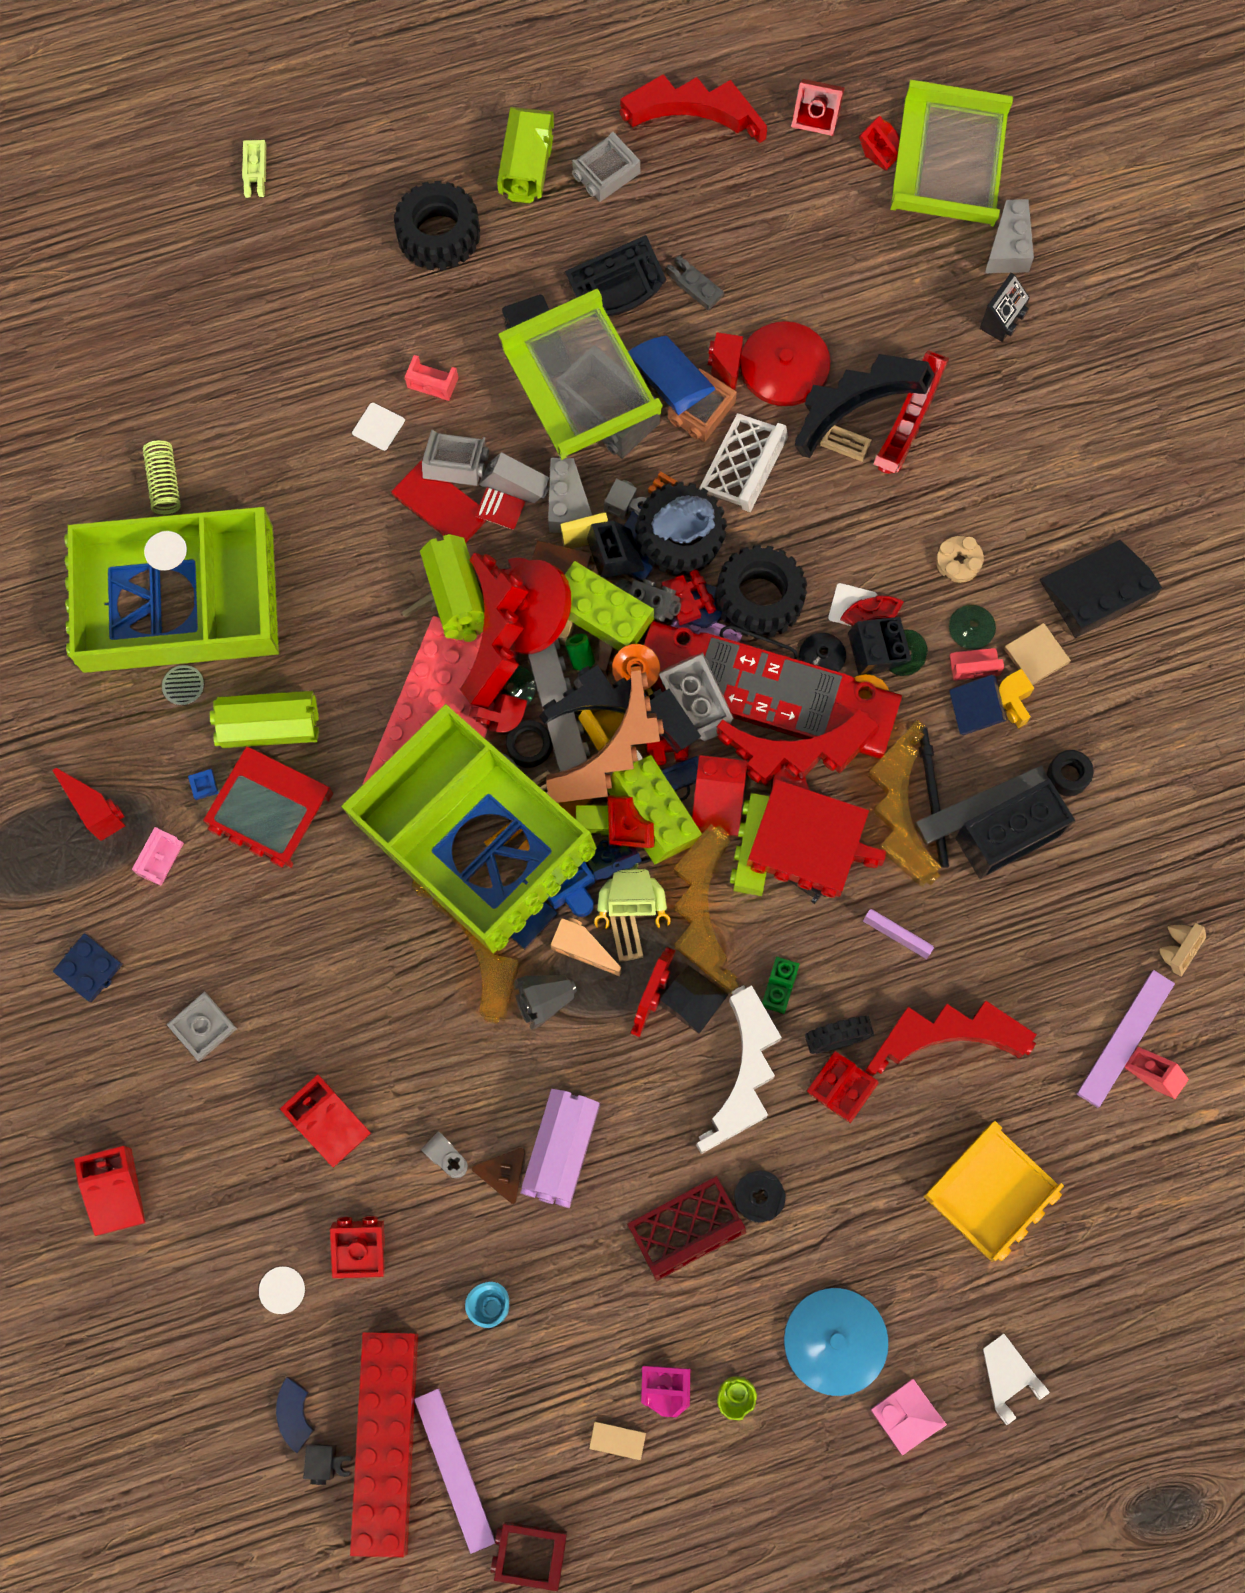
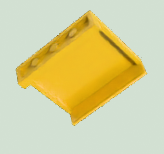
[923,1121,1064,1262]

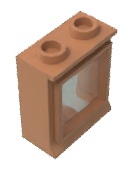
[668,368,737,442]

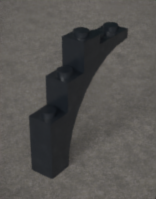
[795,354,935,458]
[540,665,701,754]

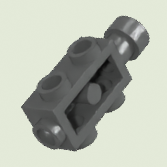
[615,579,681,622]

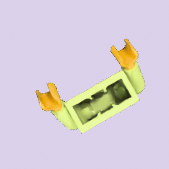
[594,863,670,929]

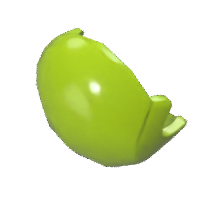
[717,1377,757,1420]

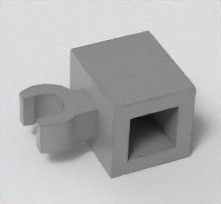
[604,478,647,520]

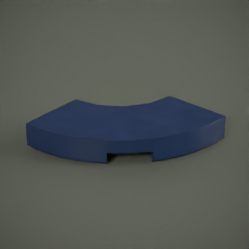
[276,1377,314,1453]

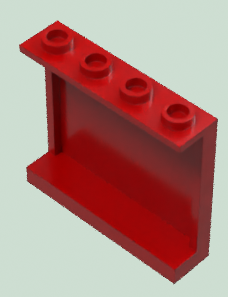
[747,779,869,898]

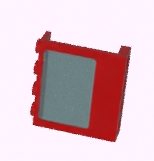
[203,746,333,868]

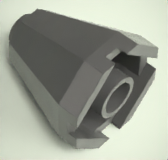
[513,975,577,1029]

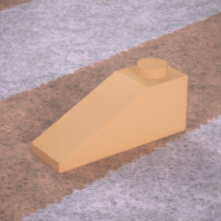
[551,918,621,976]

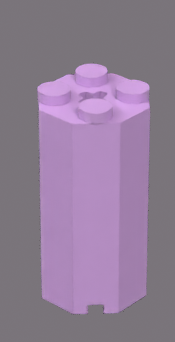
[520,1089,600,1208]

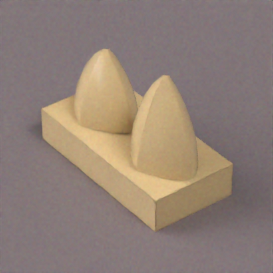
[1160,923,1206,977]

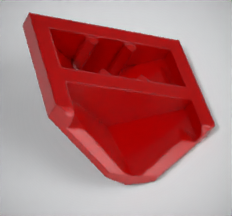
[859,116,900,170]

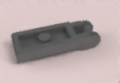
[665,256,724,310]

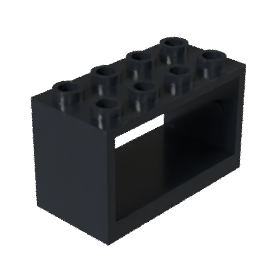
[955,778,1075,879]

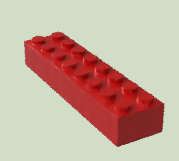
[350,1332,418,1557]

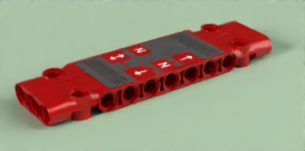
[637,621,902,760]

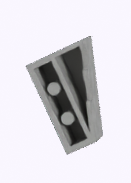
[548,458,592,533]

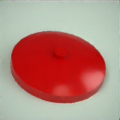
[740,321,830,406]
[508,560,571,654]

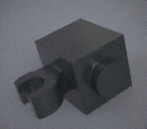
[303,1444,353,1485]

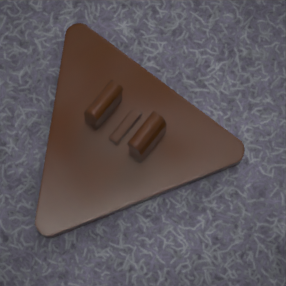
[472,1148,525,1204]

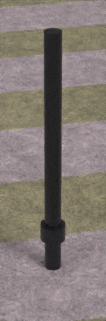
[918,727,949,868]

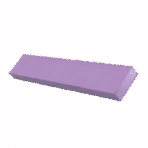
[1076,970,1175,1108]
[414,1389,495,1554]

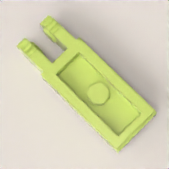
[242,140,266,198]

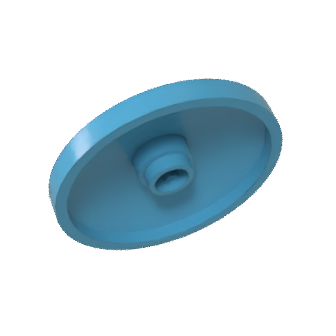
[784,1288,888,1396]

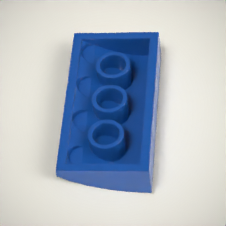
[628,336,715,415]

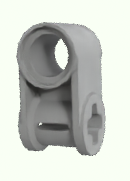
[421,1131,468,1178]

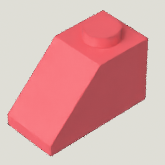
[1124,1047,1189,1099]

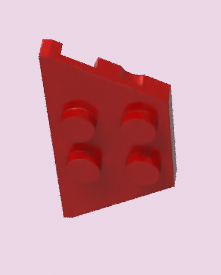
[630,947,676,1038]

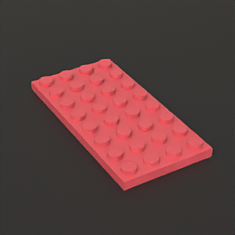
[363,616,519,784]

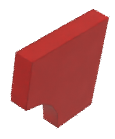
[608,795,654,848]

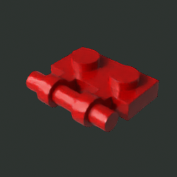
[661,570,716,626]

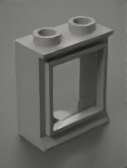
[572,132,640,202]
[422,430,489,486]

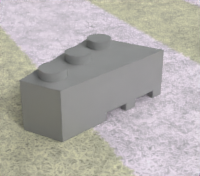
[985,199,1034,273]

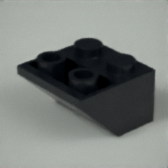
[587,520,645,578]
[848,617,912,675]

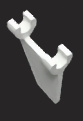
[983,1334,1050,1425]

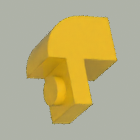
[999,669,1034,728]

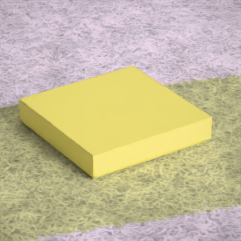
[560,513,608,549]

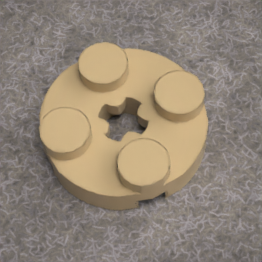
[936,536,984,583]

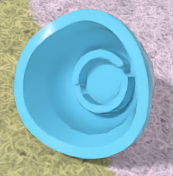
[465,1282,509,1328]

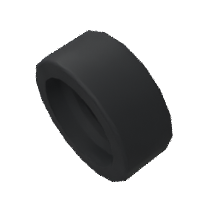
[506,720,551,768]

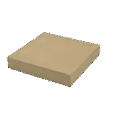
[1004,623,1071,685]

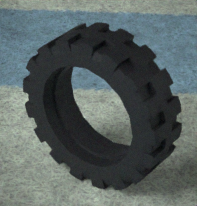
[805,1016,874,1054]

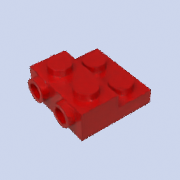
[330,1216,385,1278]

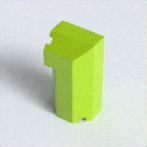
[497,107,554,203]

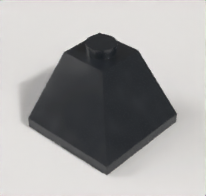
[660,965,728,1034]

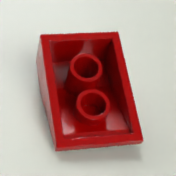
[692,755,747,837]
[52,768,126,841]

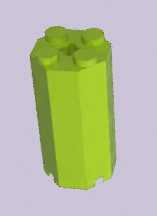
[420,534,484,642]
[210,691,319,748]

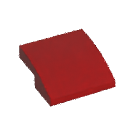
[807,1051,879,1124]

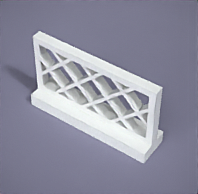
[699,413,788,512]

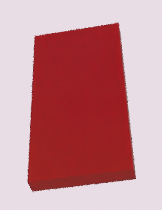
[391,460,487,543]

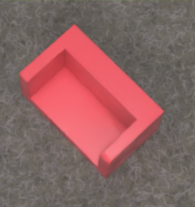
[405,355,458,401]

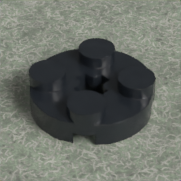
[734,1170,786,1223]

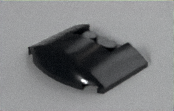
[565,235,667,318]

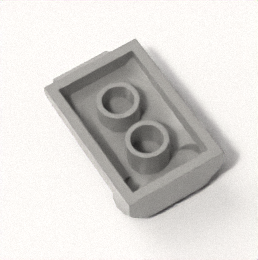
[659,653,733,741]

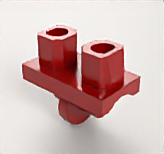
[646,735,690,766]

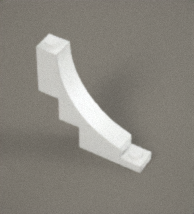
[696,985,782,1154]

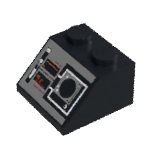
[980,273,1030,342]

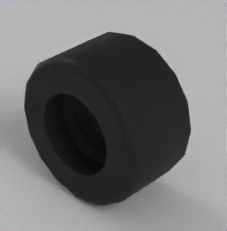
[1046,750,1094,796]

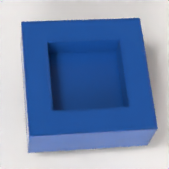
[188,769,219,800]

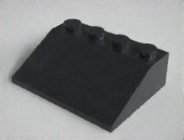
[1040,540,1162,638]

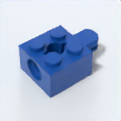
[527,862,595,917]

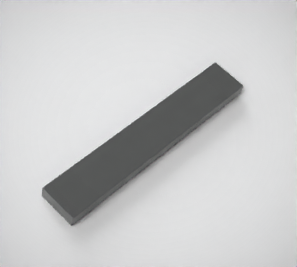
[914,765,1049,845]

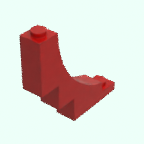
[619,74,767,143]
[865,1001,1037,1077]

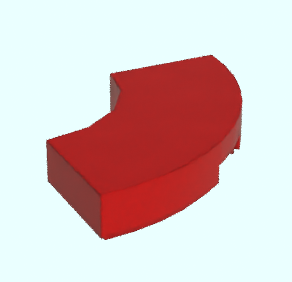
[840,595,904,627]

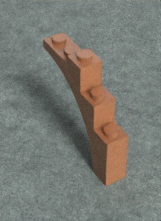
[546,666,664,803]

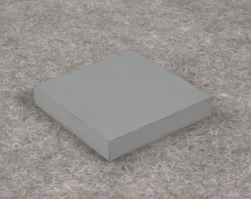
[166,991,237,1062]

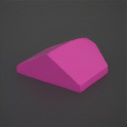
[641,1366,691,1417]

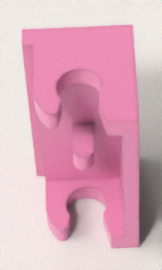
[132,827,184,886]

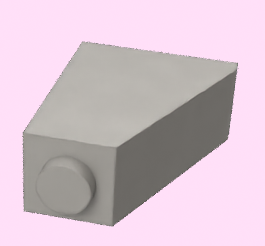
[479,452,550,503]

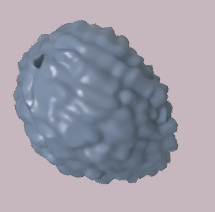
[651,495,715,544]

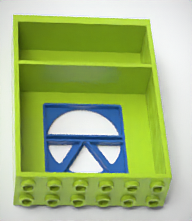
[64,507,279,673]
[341,704,597,954]

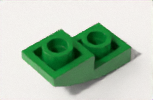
[762,956,800,1014]

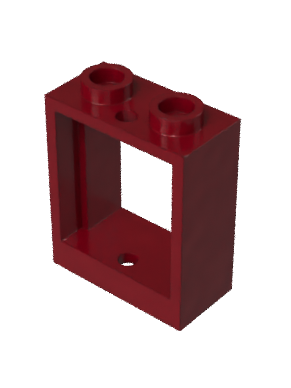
[490,1522,567,1592]

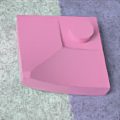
[870,1379,947,1455]

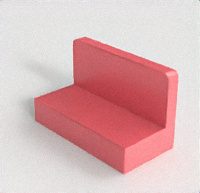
[949,648,1004,681]

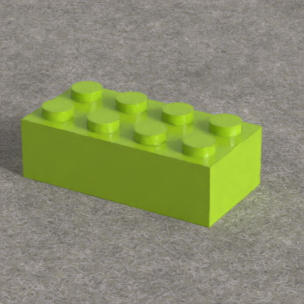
[565,561,654,651]
[608,755,703,865]

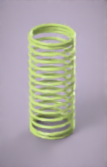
[143,440,181,515]

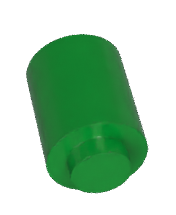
[565,634,595,671]

